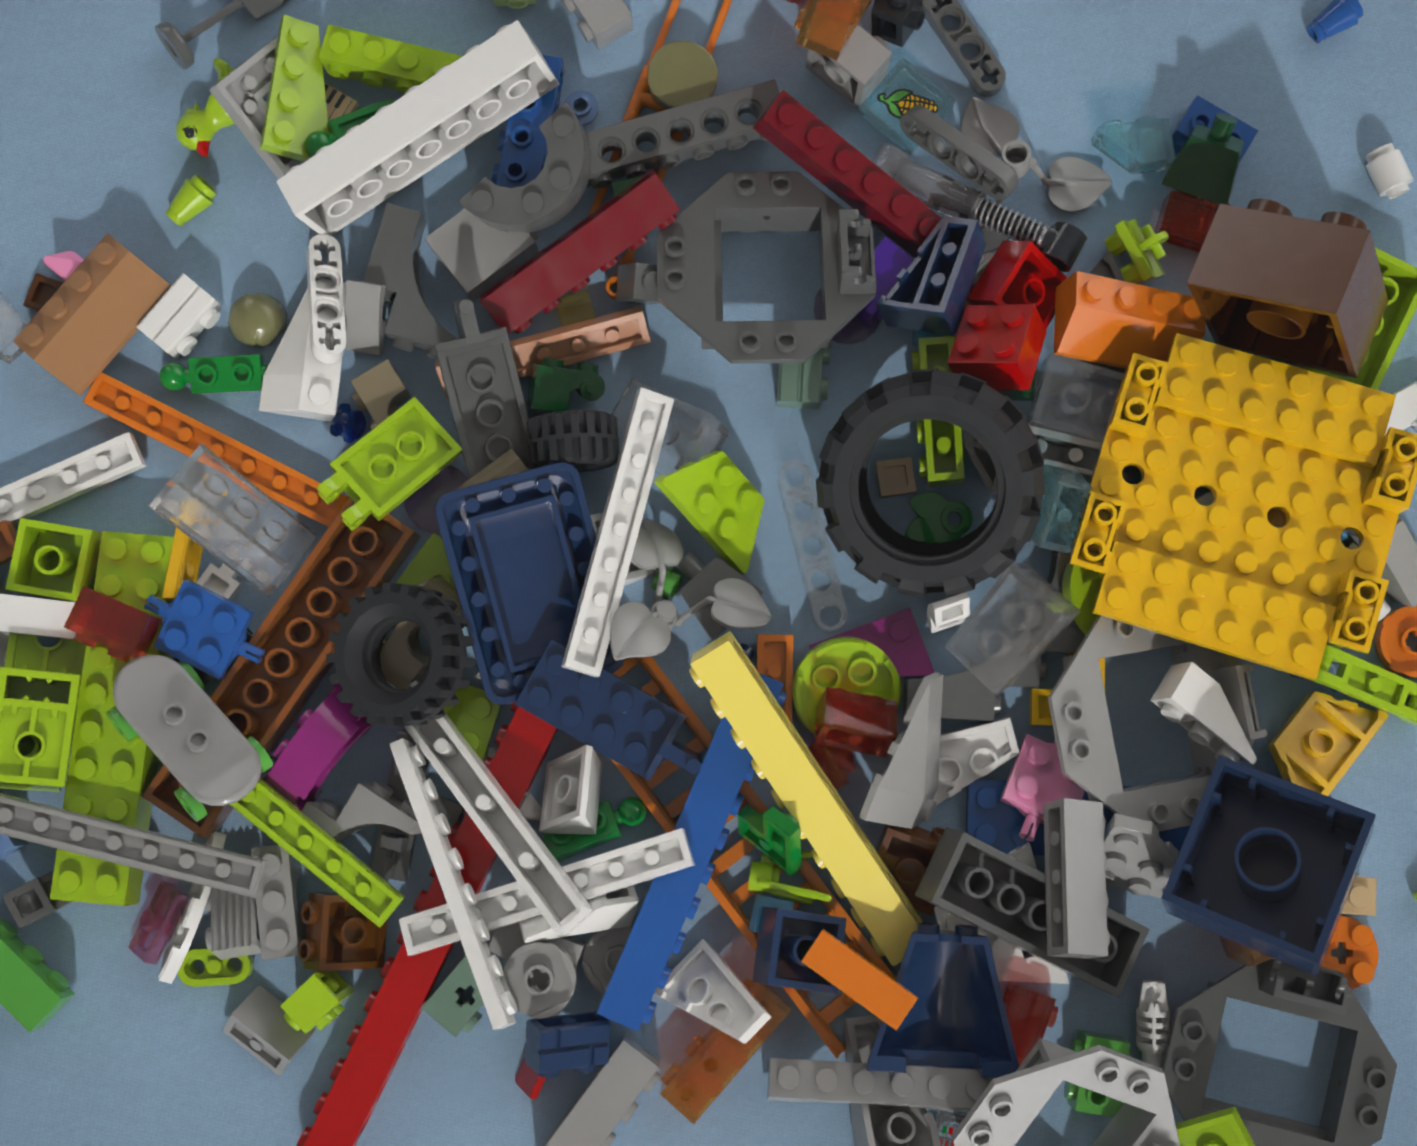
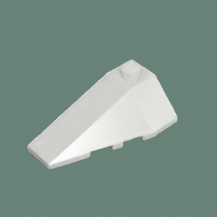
[259,278,346,422]

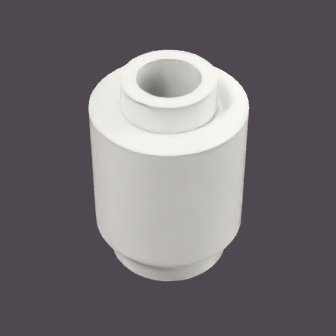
[1365,143,1414,199]

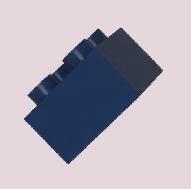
[1161,756,1376,976]

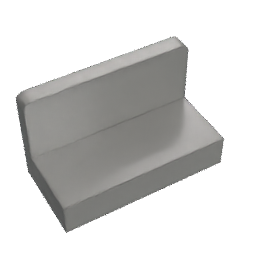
[222,985,315,1077]

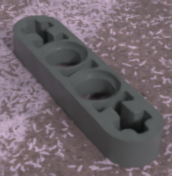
[922,0,1006,97]
[900,105,1019,200]

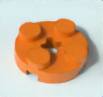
[1374,605,1417,678]
[1321,915,1379,989]

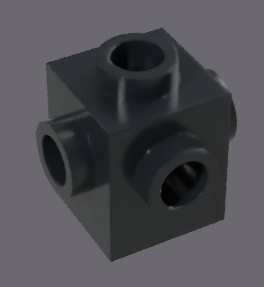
[871,0,925,47]

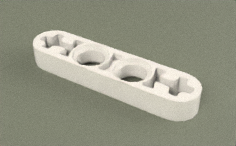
[306,234,346,364]

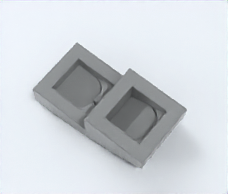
[345,279,386,356]

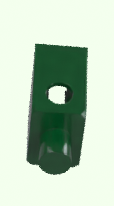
[1162,113,1244,205]

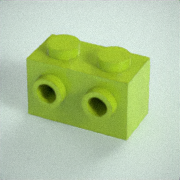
[280,971,355,1034]

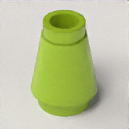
[165,174,218,227]

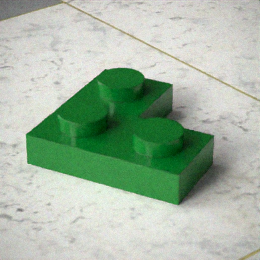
[737,805,802,877]

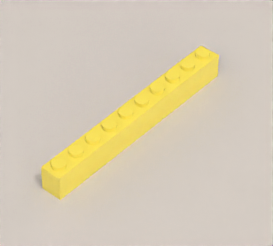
[689,631,923,966]

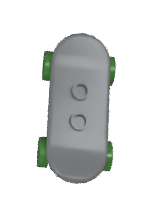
[106,654,273,822]

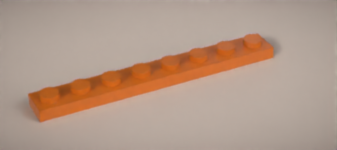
[83,372,349,527]

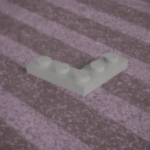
[209,35,301,179]

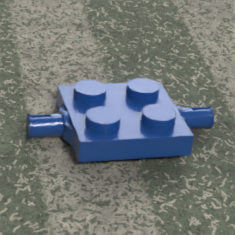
[144,580,265,680]

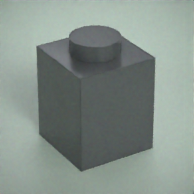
[616,262,660,305]

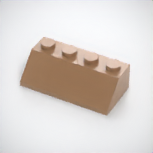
[13,233,171,396]

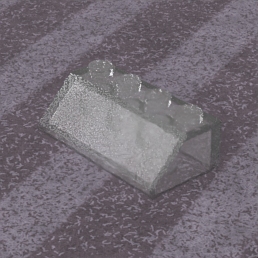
[148,443,317,597]

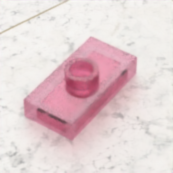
[128,881,189,965]

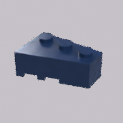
[876,216,986,336]

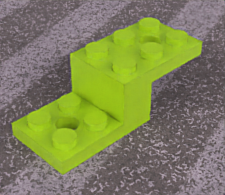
[0,633,86,787]

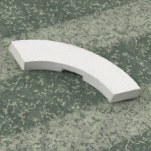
[158,831,227,984]

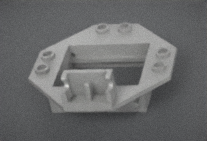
[1048,615,1268,832]
[951,1038,1180,1146]

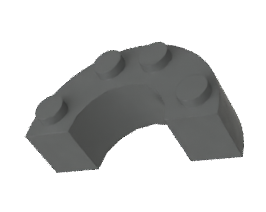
[458,102,591,233]

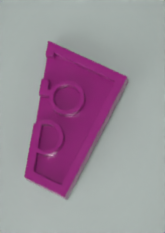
[809,608,935,677]

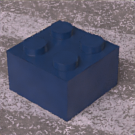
[752,907,847,994]

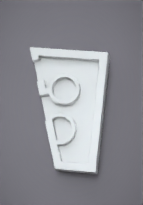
[933,717,1020,805]
[654,939,771,1044]

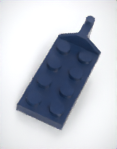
[515,639,702,781]

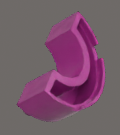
[263,684,373,811]

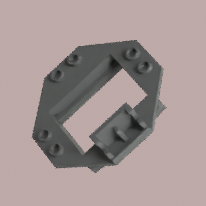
[657,171,876,364]
[1162,954,1397,1146]

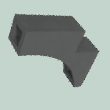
[363,203,456,360]

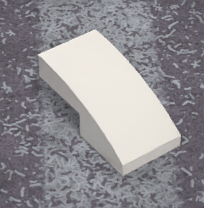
[926,592,970,633]

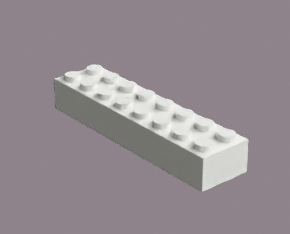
[276,20,560,236]

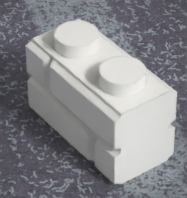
[136,273,223,359]

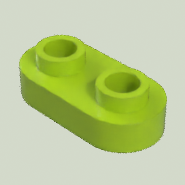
[177,947,254,987]

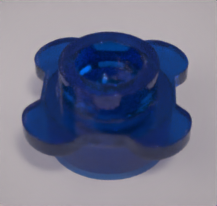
[330,403,366,443]

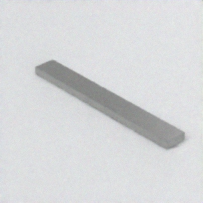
[0,793,268,898]

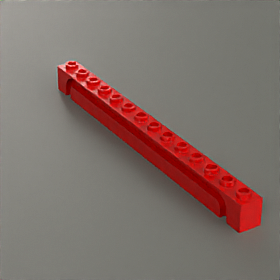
[296,702,559,1146]

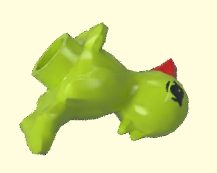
[176,58,235,158]

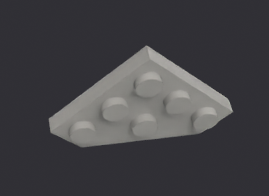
[1104,813,1180,898]

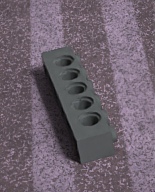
[586,79,779,189]

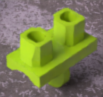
[1104,219,1169,284]

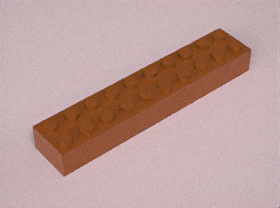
[142,497,421,838]

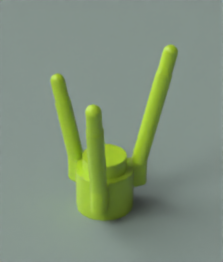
[748,850,832,905]

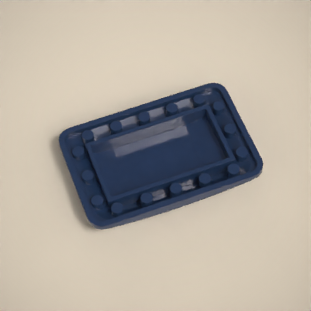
[435,462,625,705]

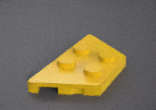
[1268,691,1389,796]

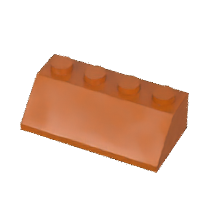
[1054,271,1206,369]

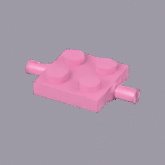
[999,734,1085,841]

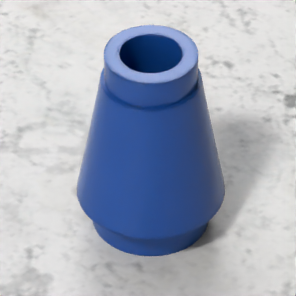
[1306,0,1363,43]

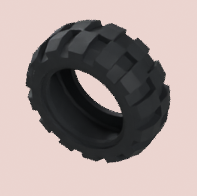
[816,368,1045,598]

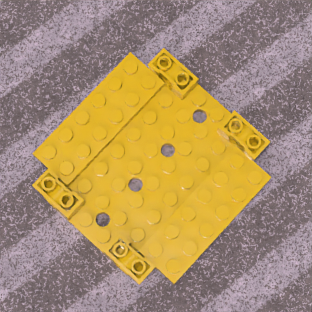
[1069,333,1417,680]

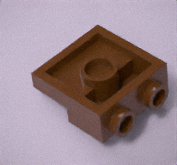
[876,824,945,916]
[298,892,387,972]

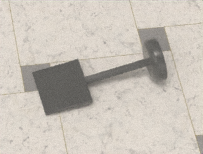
[155,0,288,69]

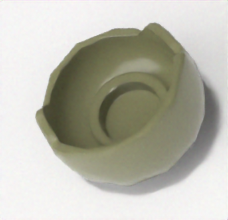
[228,293,287,347]

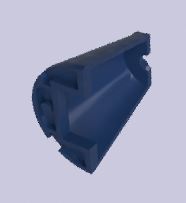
[867,922,1019,1078]

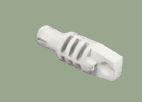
[1136,980,1170,1068]

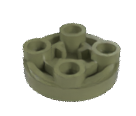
[648,41,718,109]

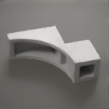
[302,781,422,843]

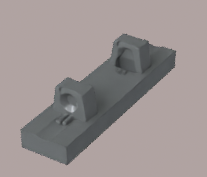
[371,731,431,882]

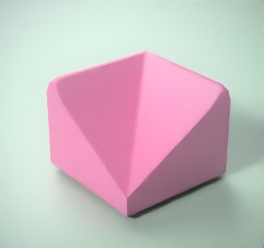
[43,251,84,281]

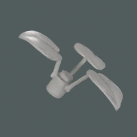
[955,97,1112,254]
[610,520,771,660]

